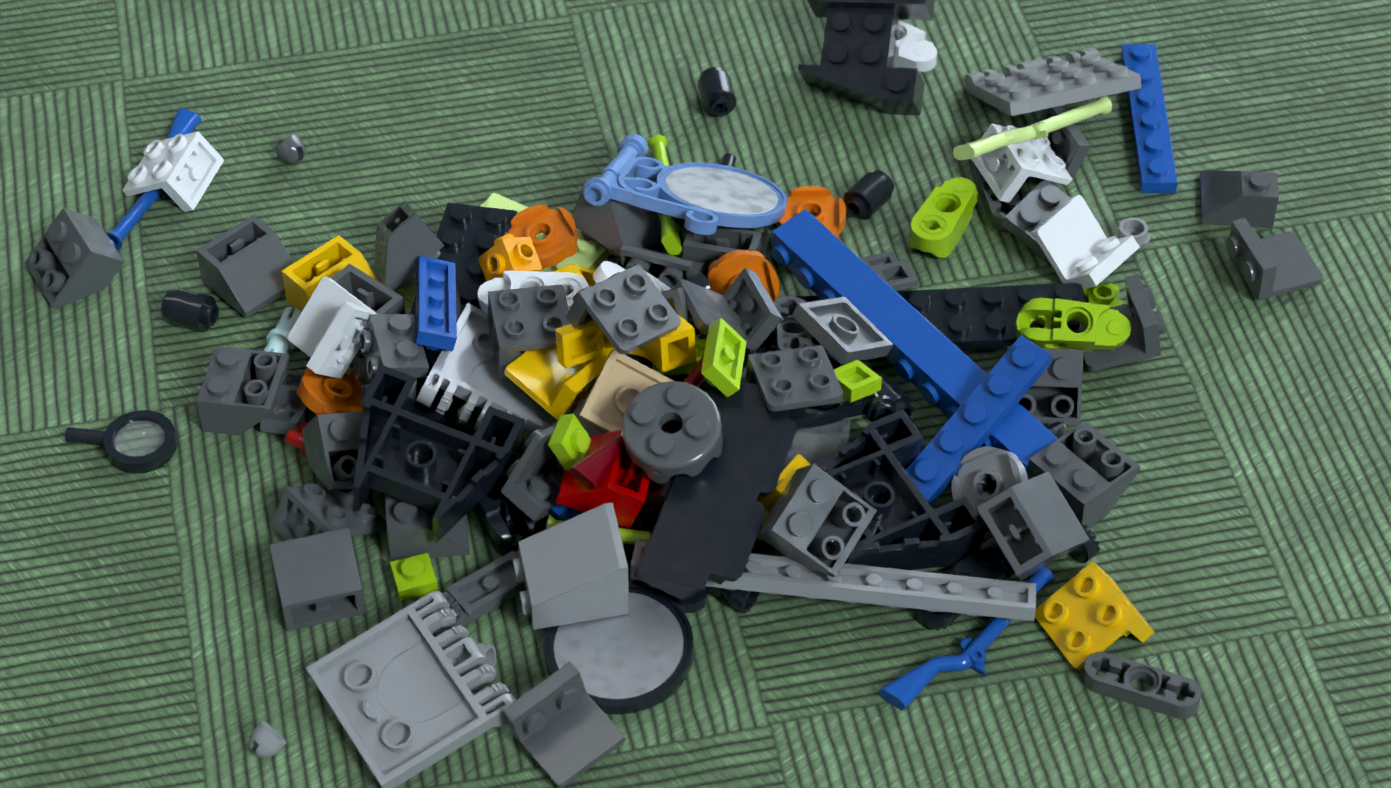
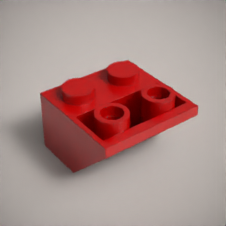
[556,430,650,529]

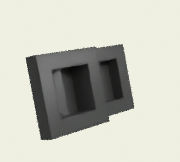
[860,251,918,291]
[260,370,310,435]

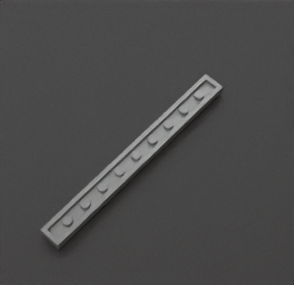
[630,541,1036,621]

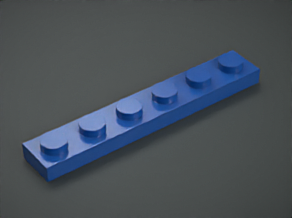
[1121,44,1178,193]
[905,335,1053,506]

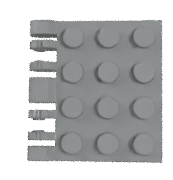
[965,47,1142,116]
[416,303,559,468]
[306,591,516,788]

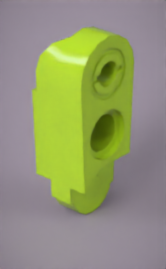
[909,177,978,258]
[1014,298,1131,352]

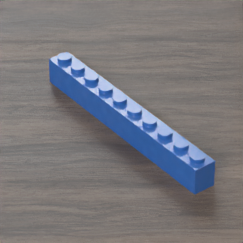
[771,209,1058,473]

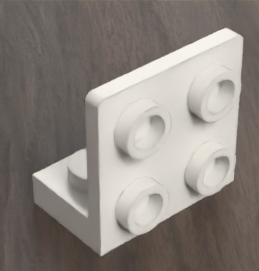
[972,123,1072,203]
[122,131,224,212]
[1033,195,1140,289]
[287,277,377,379]

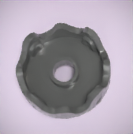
[622,381,723,484]

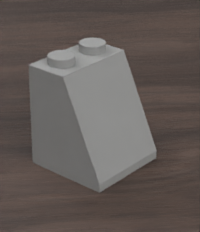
[512,502,629,630]

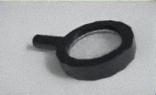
[65,410,177,474]

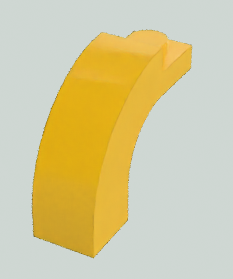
[555,315,697,372]

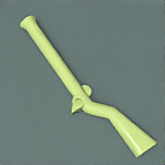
[953,96,1112,160]

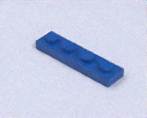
[416,255,457,351]

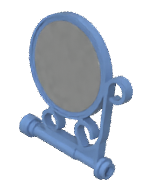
[583,134,787,235]

